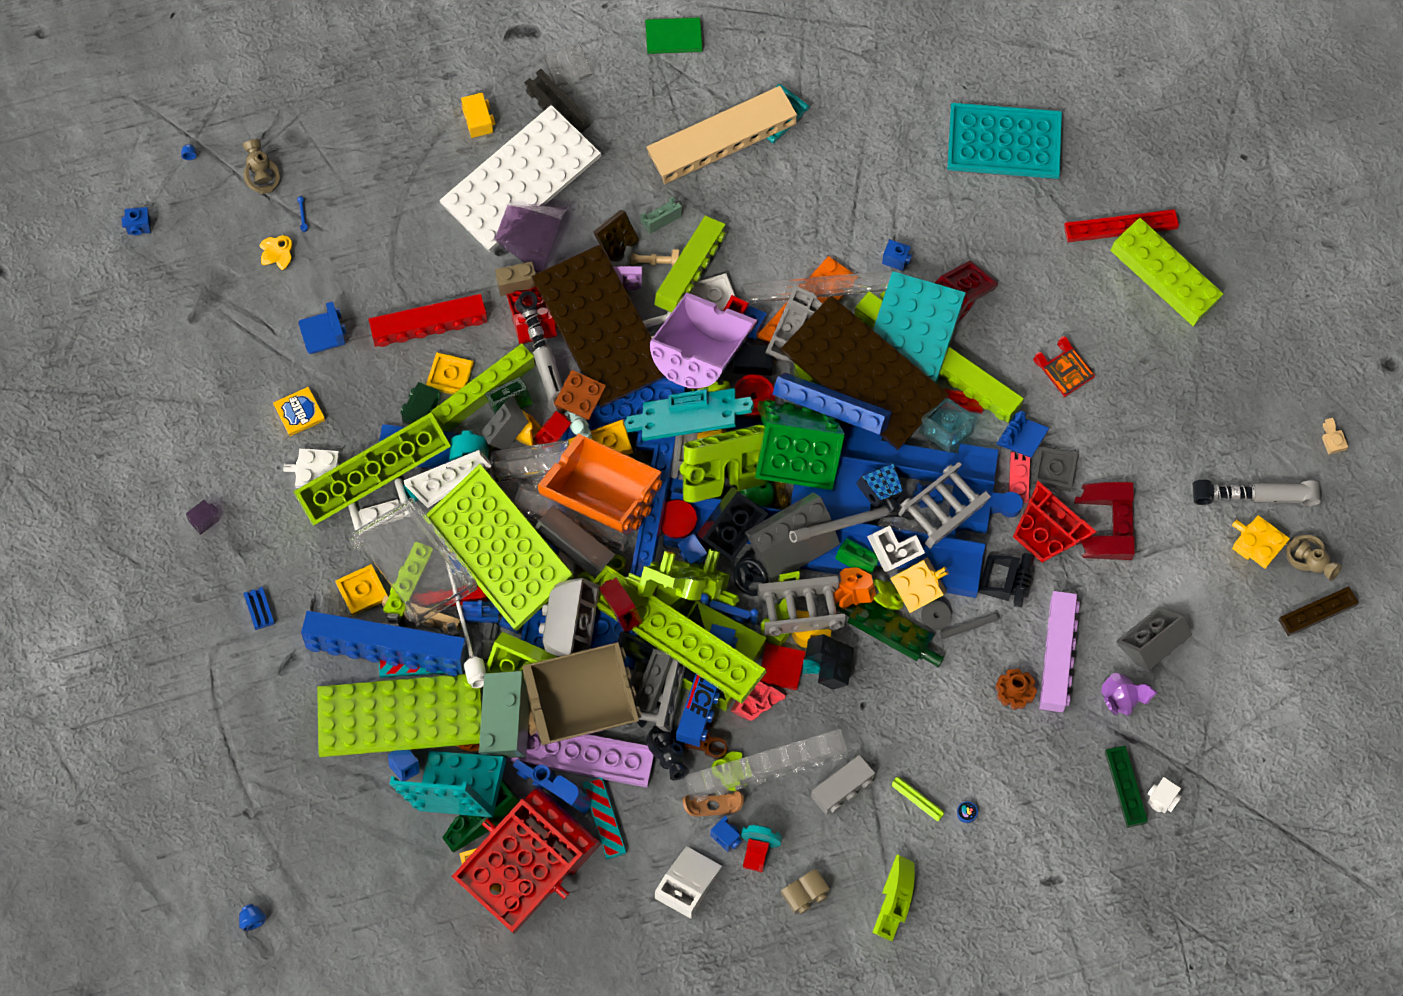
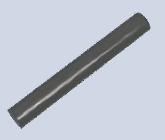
[940,613,998,639]

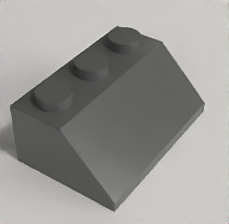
[1116,607,1192,670]

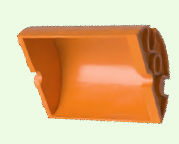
[538,433,662,534]

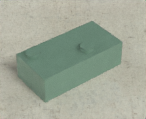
[479,671,530,758]

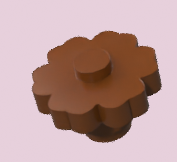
[995,669,1037,710]

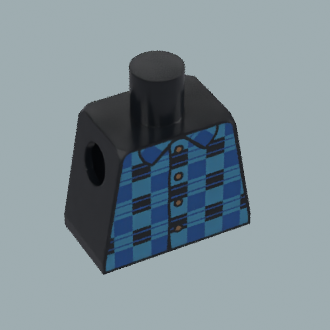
[856,463,903,513]

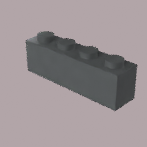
[535,505,615,578]

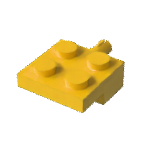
[1232,515,1290,569]
[890,557,949,613]

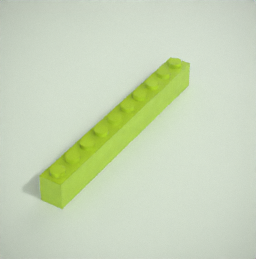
[854,292,1024,423]

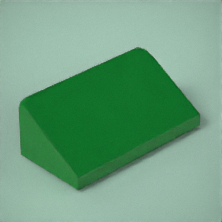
[835,538,879,574]

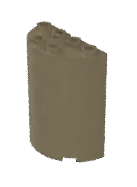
[522,642,642,746]

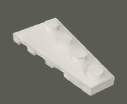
[404,450,491,508]

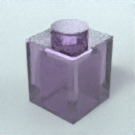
[186,500,219,535]

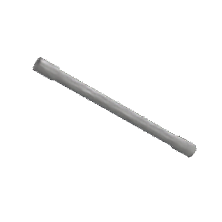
[789,498,917,543]

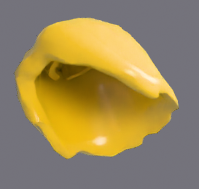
[515,411,541,448]

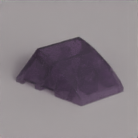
[494,205,567,273]

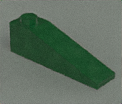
[442,778,521,853]

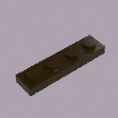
[1279,586,1359,637]

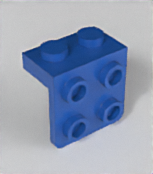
[299,301,347,354]

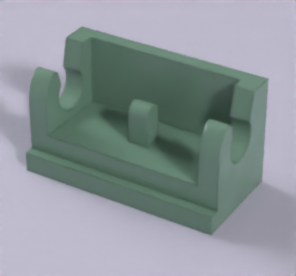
[640,197,682,234]

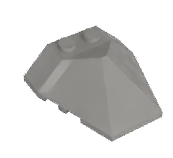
[765,286,822,362]

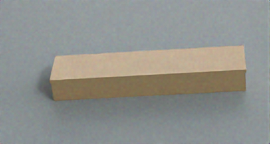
[646,86,797,184]

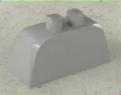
[539,578,600,657]

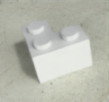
[867,526,925,572]

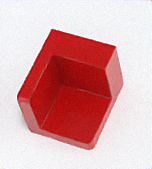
[743,839,769,872]

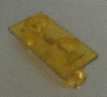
[767,480,790,510]

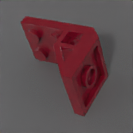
[935,260,998,325]

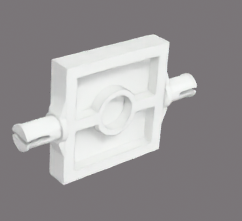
[283,449,339,488]

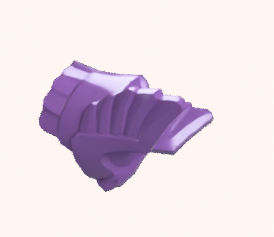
[1101,673,1157,716]

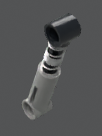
[515,291,563,413]
[1192,479,1321,506]

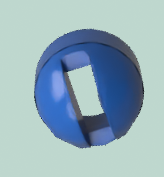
[181,144,197,160]

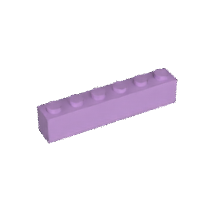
[1039,591,1080,712]

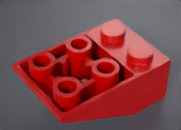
[506,287,557,344]

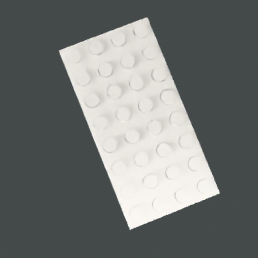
[440,105,601,252]

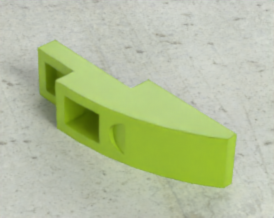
[872,854,915,941]

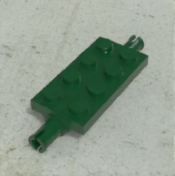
[836,601,944,668]

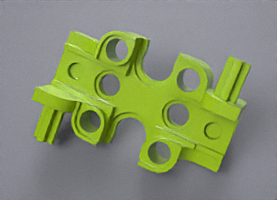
[625,549,739,606]

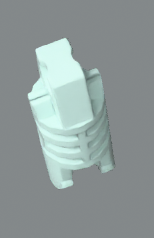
[564,410,592,439]

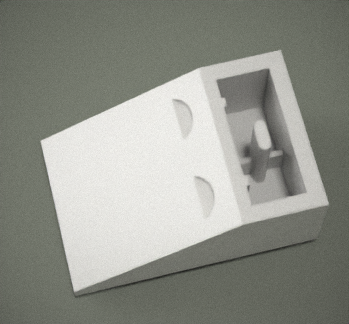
[655,846,722,919]

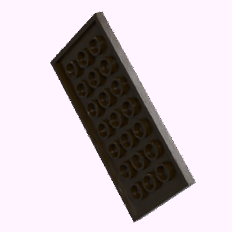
[531,244,666,408]
[780,295,948,450]

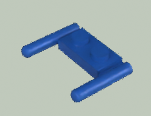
[701,593,759,625]

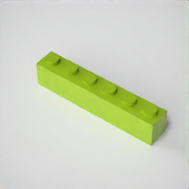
[654,215,726,313]
[431,343,535,432]

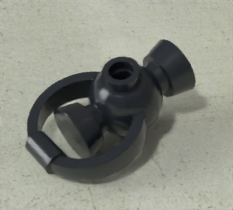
[646,726,689,781]

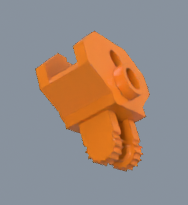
[833,567,876,609]

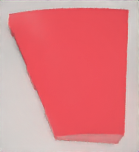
[730,681,786,721]

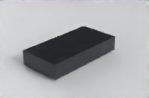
[618,631,656,665]

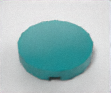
[741,825,782,848]

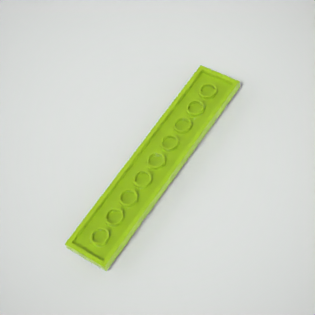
[593,565,766,704]

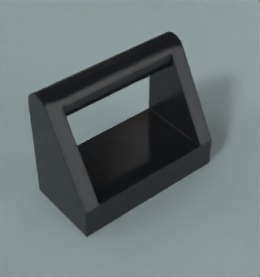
[978,555,1020,601]

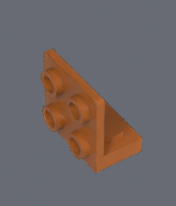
[554,370,606,420]

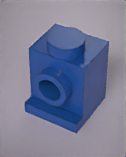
[710,816,743,852]

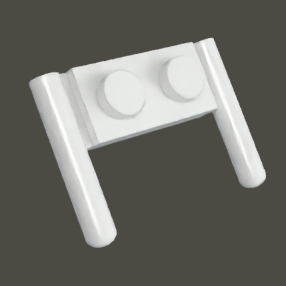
[348,478,413,532]

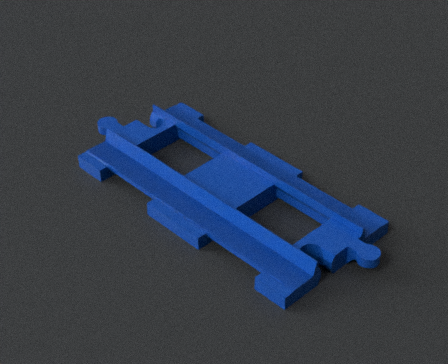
[664,417,1023,598]

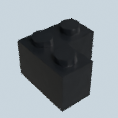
[805,634,854,690]

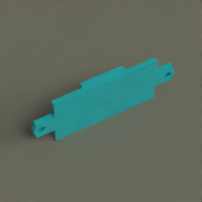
[624,388,754,441]

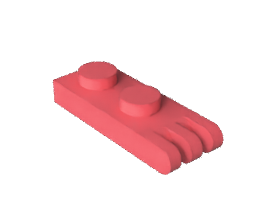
[1009,452,1030,503]

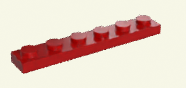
[1064,209,1179,243]

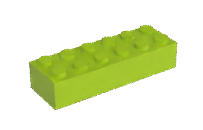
[1110,218,1223,327]

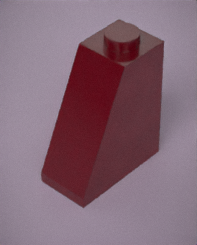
[599,578,643,632]

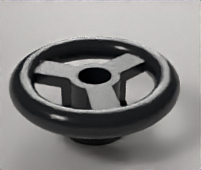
[733,558,768,596]

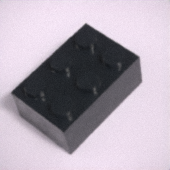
[697,486,768,561]

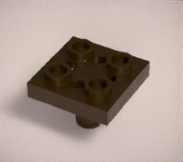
[593,210,639,261]

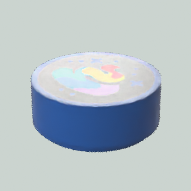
[957,801,978,823]

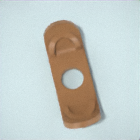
[683,791,744,817]

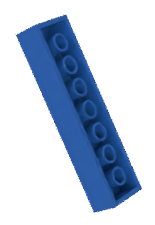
[301,611,468,676]

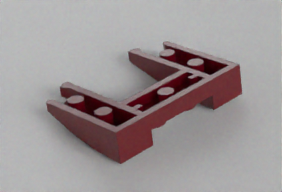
[1074,482,1135,560]

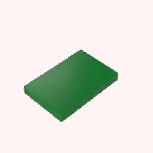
[645,17,702,54]

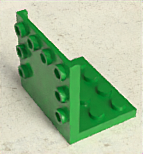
[755,399,844,490]

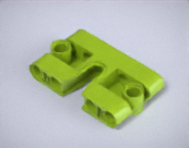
[679,425,768,502]

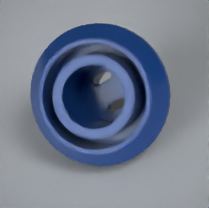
[239,904,267,931]

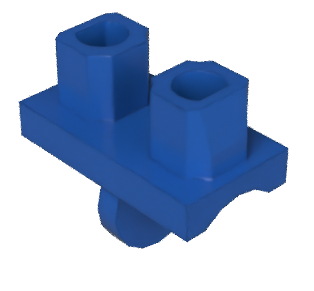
[463,600,499,623]

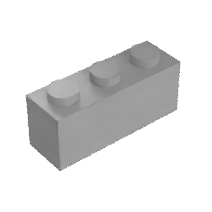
[811,755,875,815]

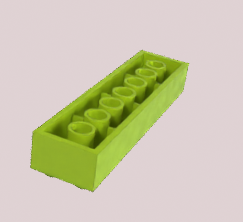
[293,413,451,526]

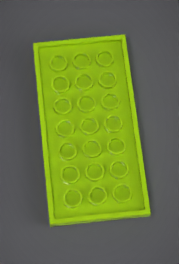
[423,464,575,631]
[317,674,482,757]

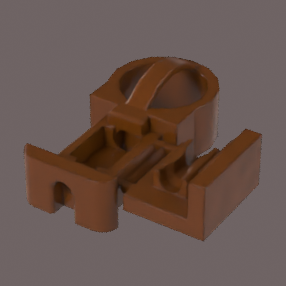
[685,721,728,759]

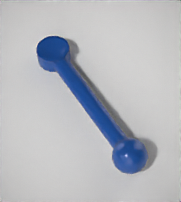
[297,196,308,232]

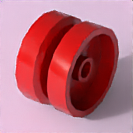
[734,374,775,421]

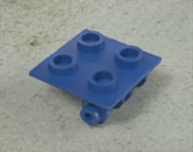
[997,411,1049,458]

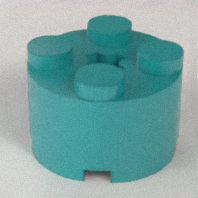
[449,430,489,462]

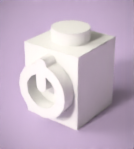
[1148,777,1182,814]

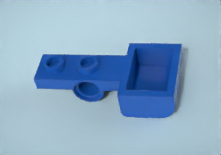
[512,759,591,815]

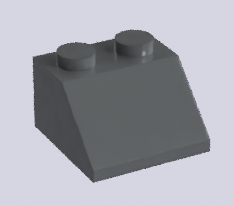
[481,396,528,450]

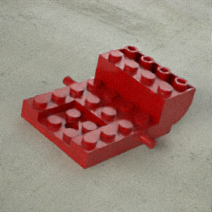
[451,787,601,934]

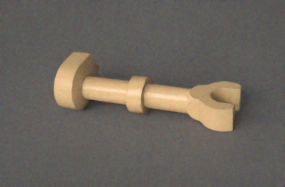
[630,249,680,267]

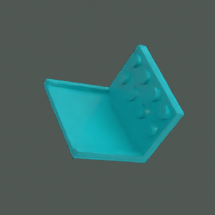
[389,751,506,817]

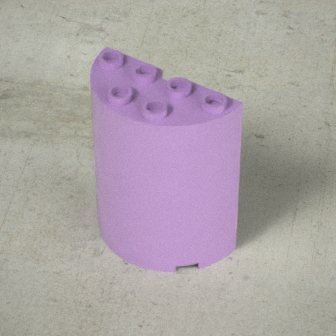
[650,293,757,388]

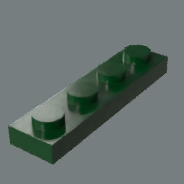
[1105,745,1148,828]

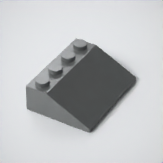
[745,493,840,583]

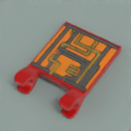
[1033,336,1095,398]

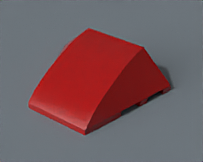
[1013,481,1097,563]

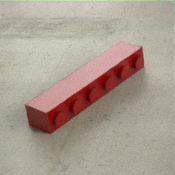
[368,294,487,347]

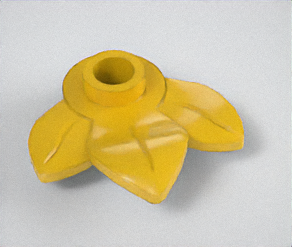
[259,235,293,270]

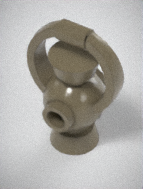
[242,139,280,194]
[1286,535,1342,581]

